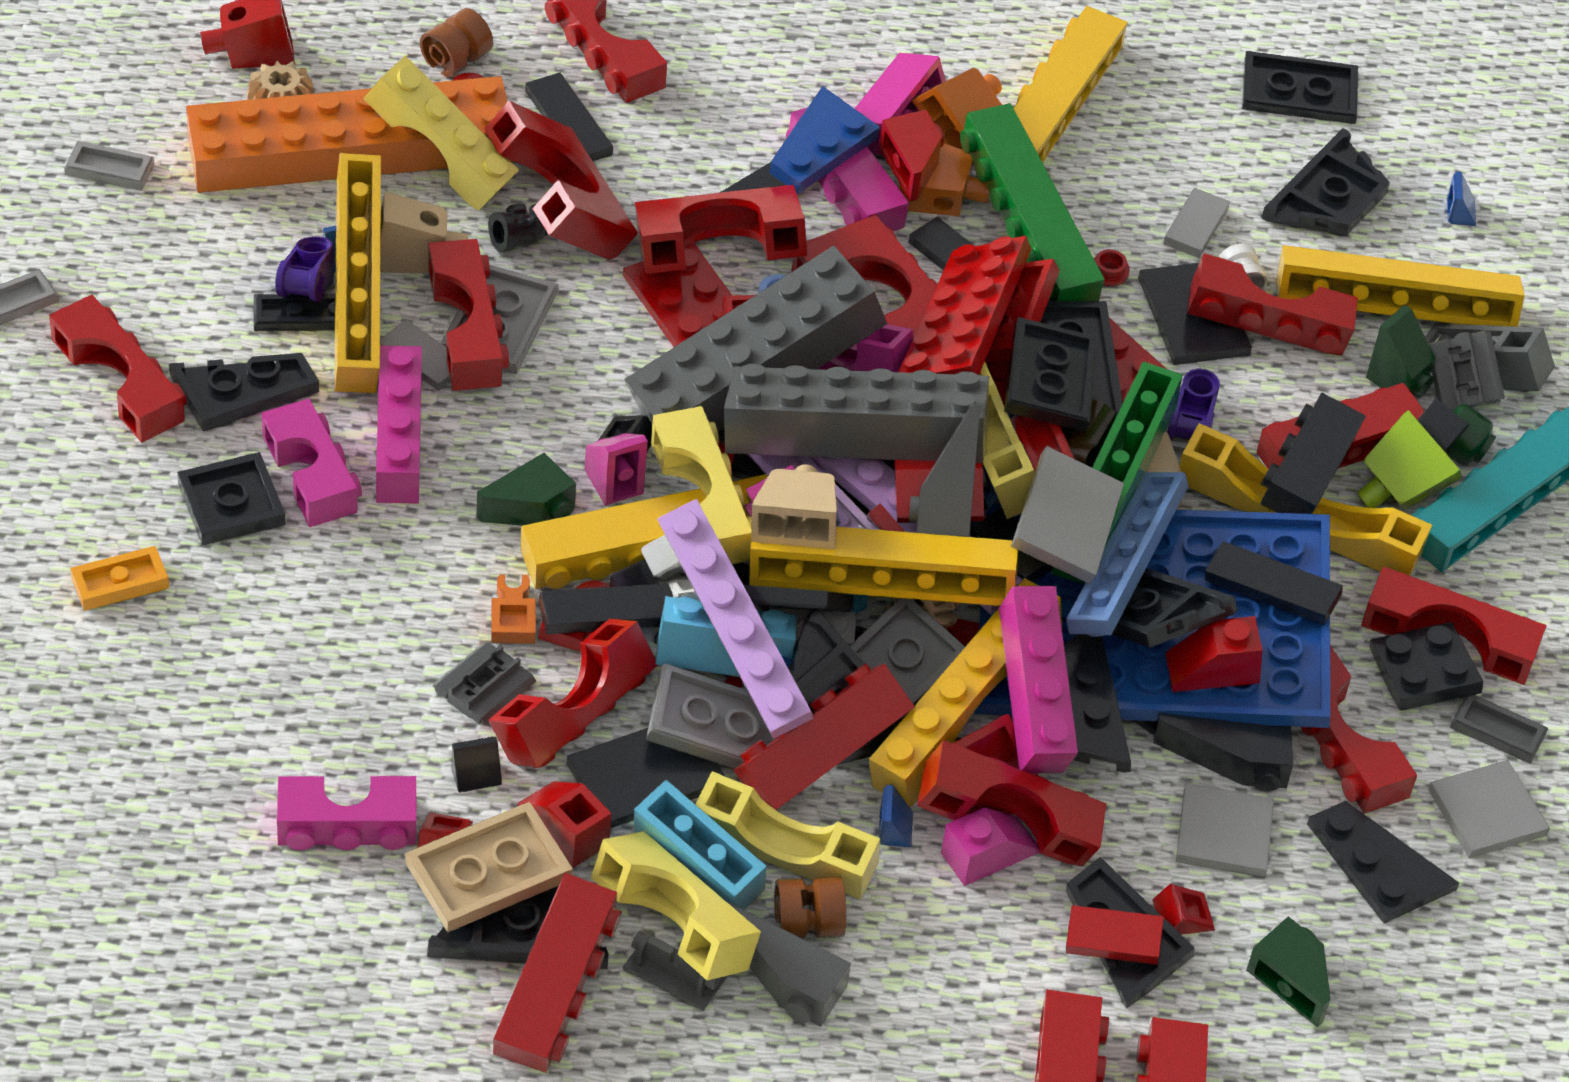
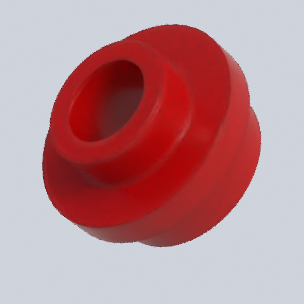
[1093,249,1130,286]

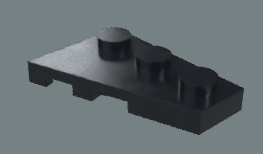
[169,353,319,432]
[1307,801,1459,924]
[1066,857,1195,1009]

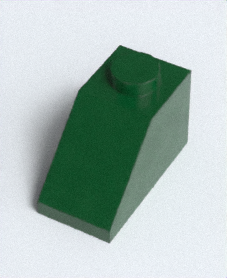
[1366,305,1436,397]
[476,453,576,526]
[1246,916,1331,1028]

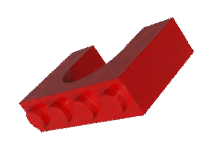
[484,101,638,260]
[634,185,808,274]
[791,214,937,337]

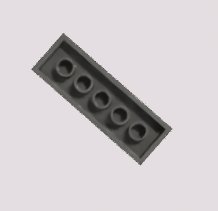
[624,245,888,433]
[724,364,989,463]

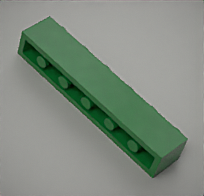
[960,103,1105,301]
[1052,361,1183,585]

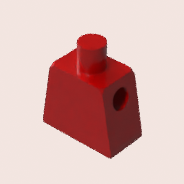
[200,0,295,69]

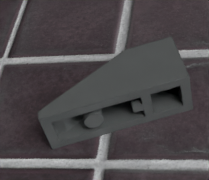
[1425,323,1555,392]
[909,404,980,537]
[728,902,851,1027]

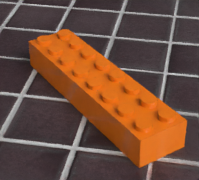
[186,76,514,193]

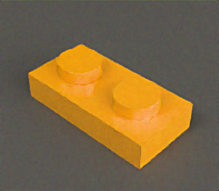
[70,546,169,611]

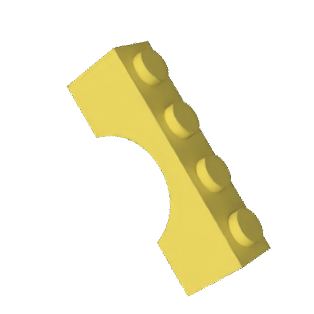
[363,55,519,210]
[979,362,1035,519]
[651,406,752,564]
[695,771,880,900]
[591,831,761,980]

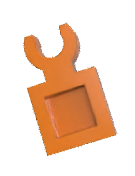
[491,574,536,644]

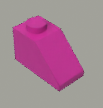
[585,433,648,506]
[941,807,1040,886]

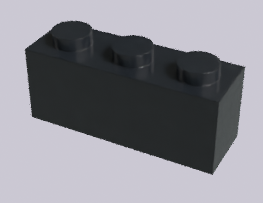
[1260,392,1366,514]

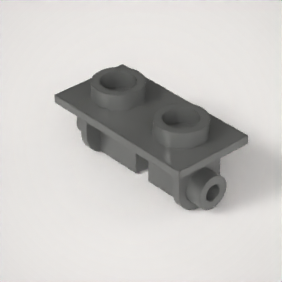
[623,931,727,1011]

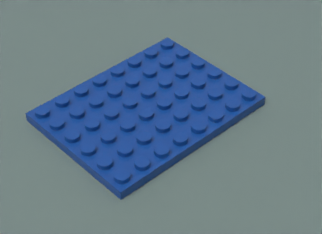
[974,503,1330,728]

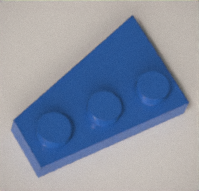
[769,86,880,194]

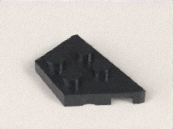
[1261,128,1390,236]
[1112,568,1238,648]
[788,609,908,766]
[1064,634,1131,773]
[427,885,609,969]

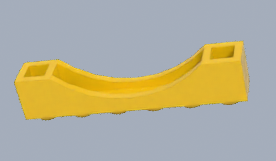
[1179,423,1432,576]
[869,578,1062,808]

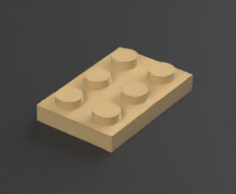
[405,802,573,932]

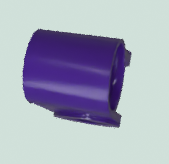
[275,236,334,302]
[1167,368,1220,440]

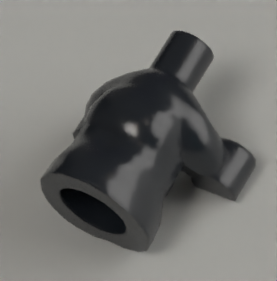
[488,204,549,252]

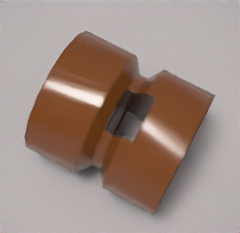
[420,8,493,78]
[774,876,846,939]

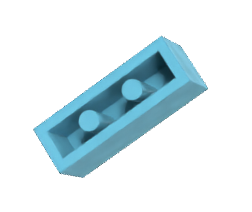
[656,596,796,677]
[634,780,767,910]

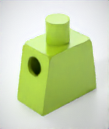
[1356,410,1462,511]

